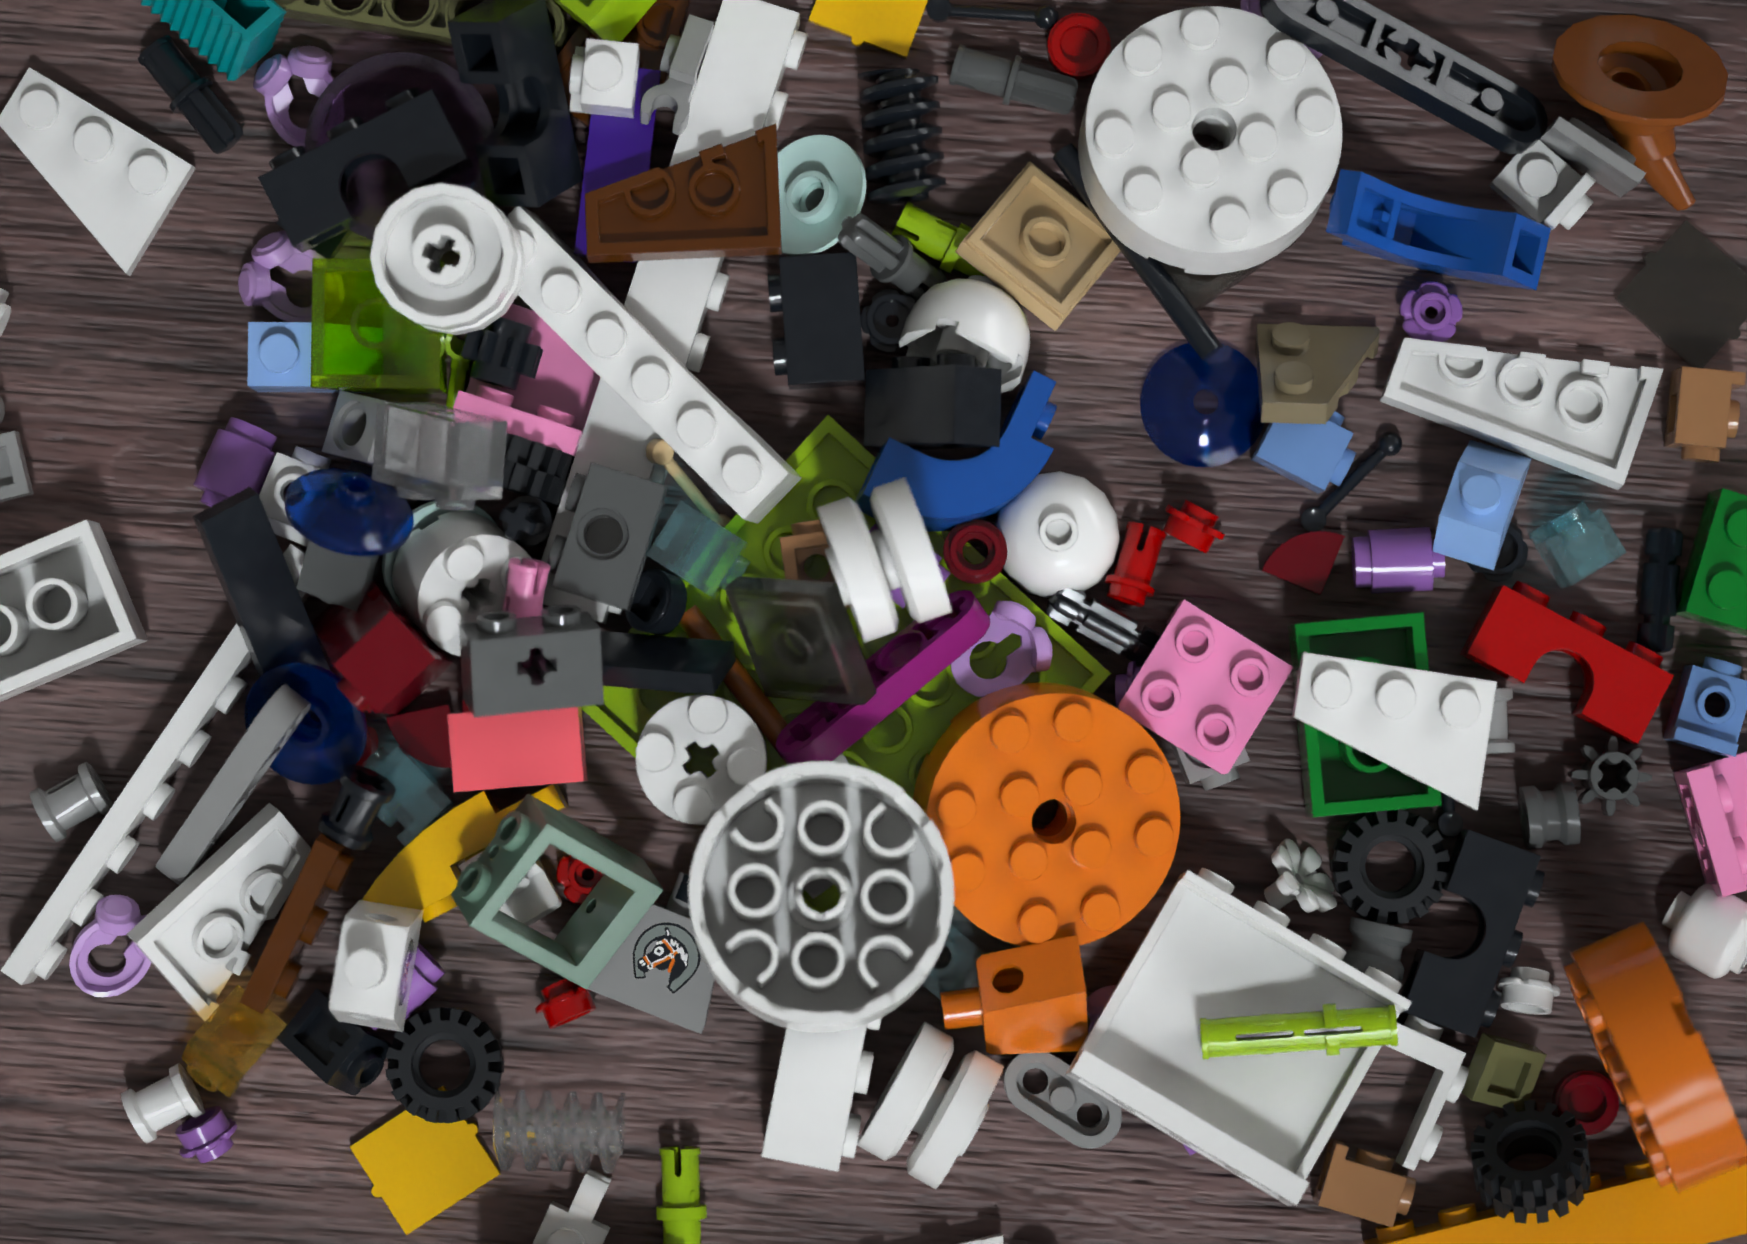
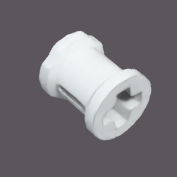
[121,1063,205,1144]

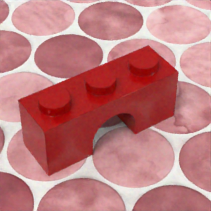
[1460,581,1674,744]

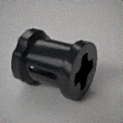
[318,764,396,850]

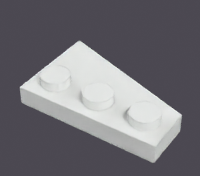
[0,67,196,276]
[1292,652,1497,810]
[127,803,311,1025]

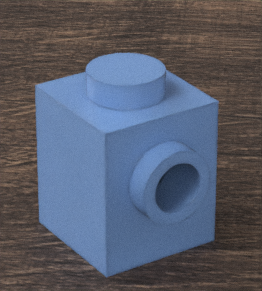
[1251,411,1356,494]

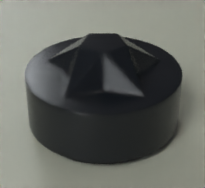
[625,568,687,636]

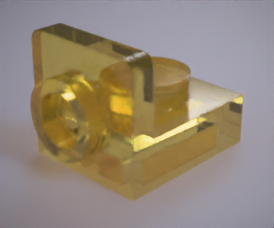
[181,985,288,1097]

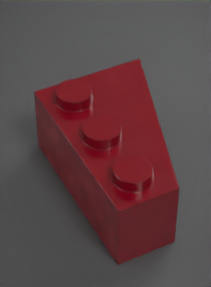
[312,579,454,715]

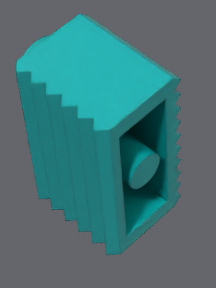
[141,0,287,81]

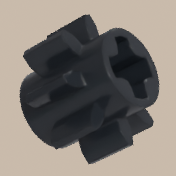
[460,317,543,390]

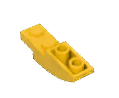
[362,784,568,923]

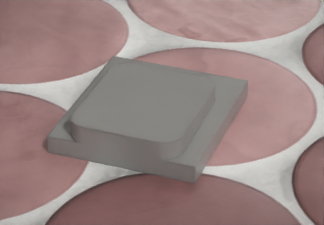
[1539,116,1646,198]

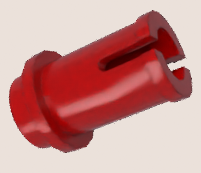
[1104,522,1167,607]

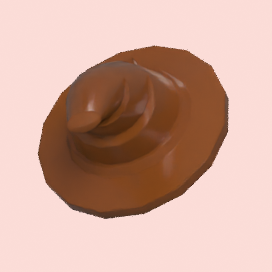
[1551,15,1728,211]

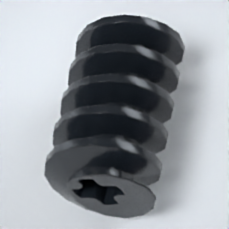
[858,68,946,205]

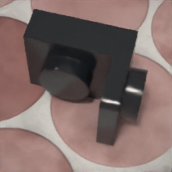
[277,988,391,1096]

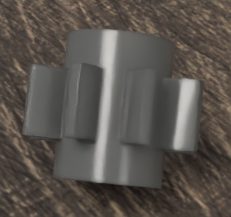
[1568,736,1652,816]

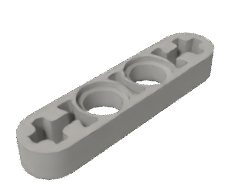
[155,684,311,885]

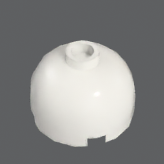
[899,275,1031,393]
[994,471,1120,599]

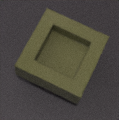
[1461,1033,1547,1112]

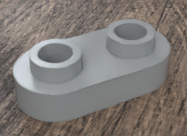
[1003,1052,1122,1149]

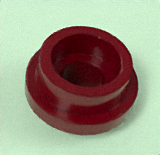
[943,519,1007,584]

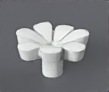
[1264,838,1337,913]

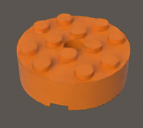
[913,682,1181,946]
[1563,921,1747,1193]

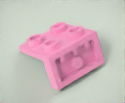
[451,304,601,457]
[1118,599,1294,774]
[1673,751,1747,897]

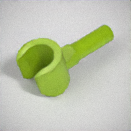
[444,329,483,410]

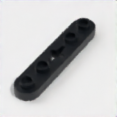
[1259,0,1548,154]

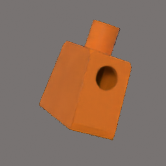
[940,936,1088,1055]

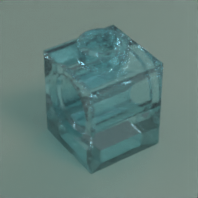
[646,501,751,599]

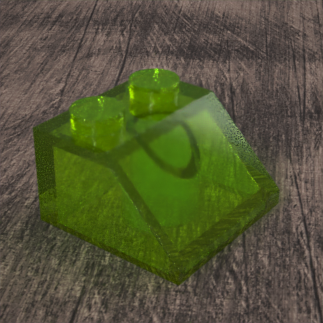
[311,258,447,395]

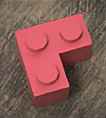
[447,700,588,792]

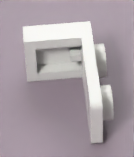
[1385,1014,1469,1171]

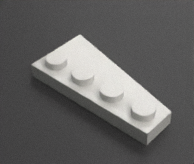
[1380,337,1664,490]

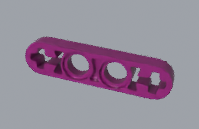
[776,590,991,765]

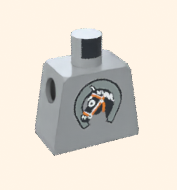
[588,872,715,1034]

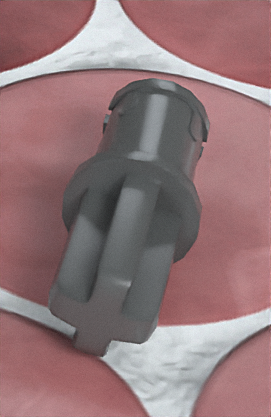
[949,44,1078,115]
[838,214,946,302]

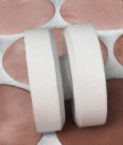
[370,183,526,335]
[817,478,952,643]
[857,1021,1004,1189]

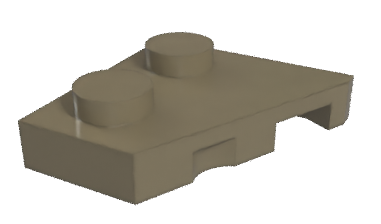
[1255,322,1380,424]

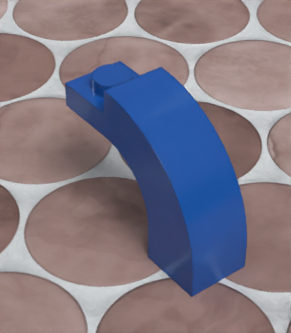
[1326,169,1551,290]
[855,371,1057,532]

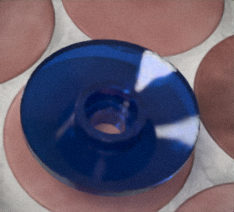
[1140,343,1264,468]
[284,469,414,556]
[244,662,367,785]

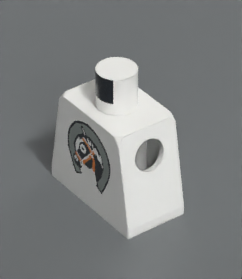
[329,900,424,1032]

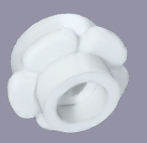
[1497,967,1561,1015]

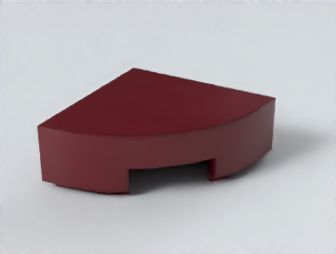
[1260,531,1345,595]
[386,704,453,768]

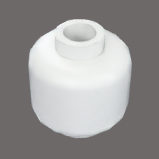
[1662,884,1747,979]

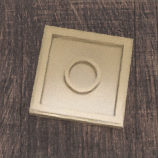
[955,161,1121,331]

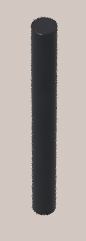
[1052,143,1223,361]

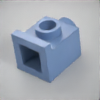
[1663,657,1747,757]

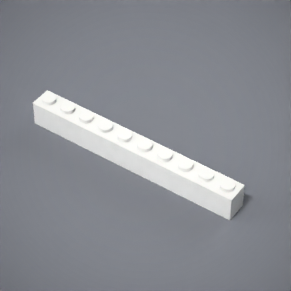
[541,0,808,624]

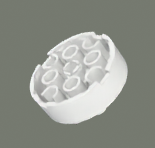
[1078,6,1342,275]
[689,761,954,1033]

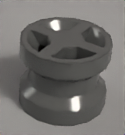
[1518,781,1581,850]
[1342,917,1413,981]

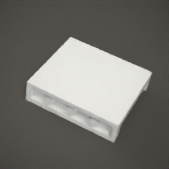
[1065,868,1412,1206]

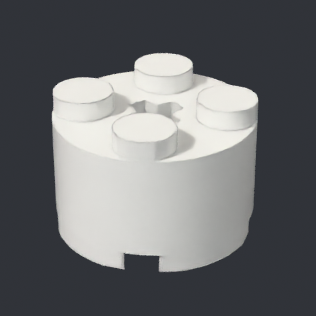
[392,511,531,656]
[636,695,767,825]

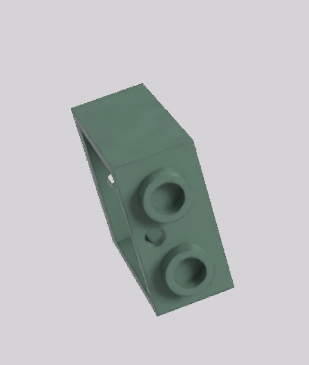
[451,794,664,990]

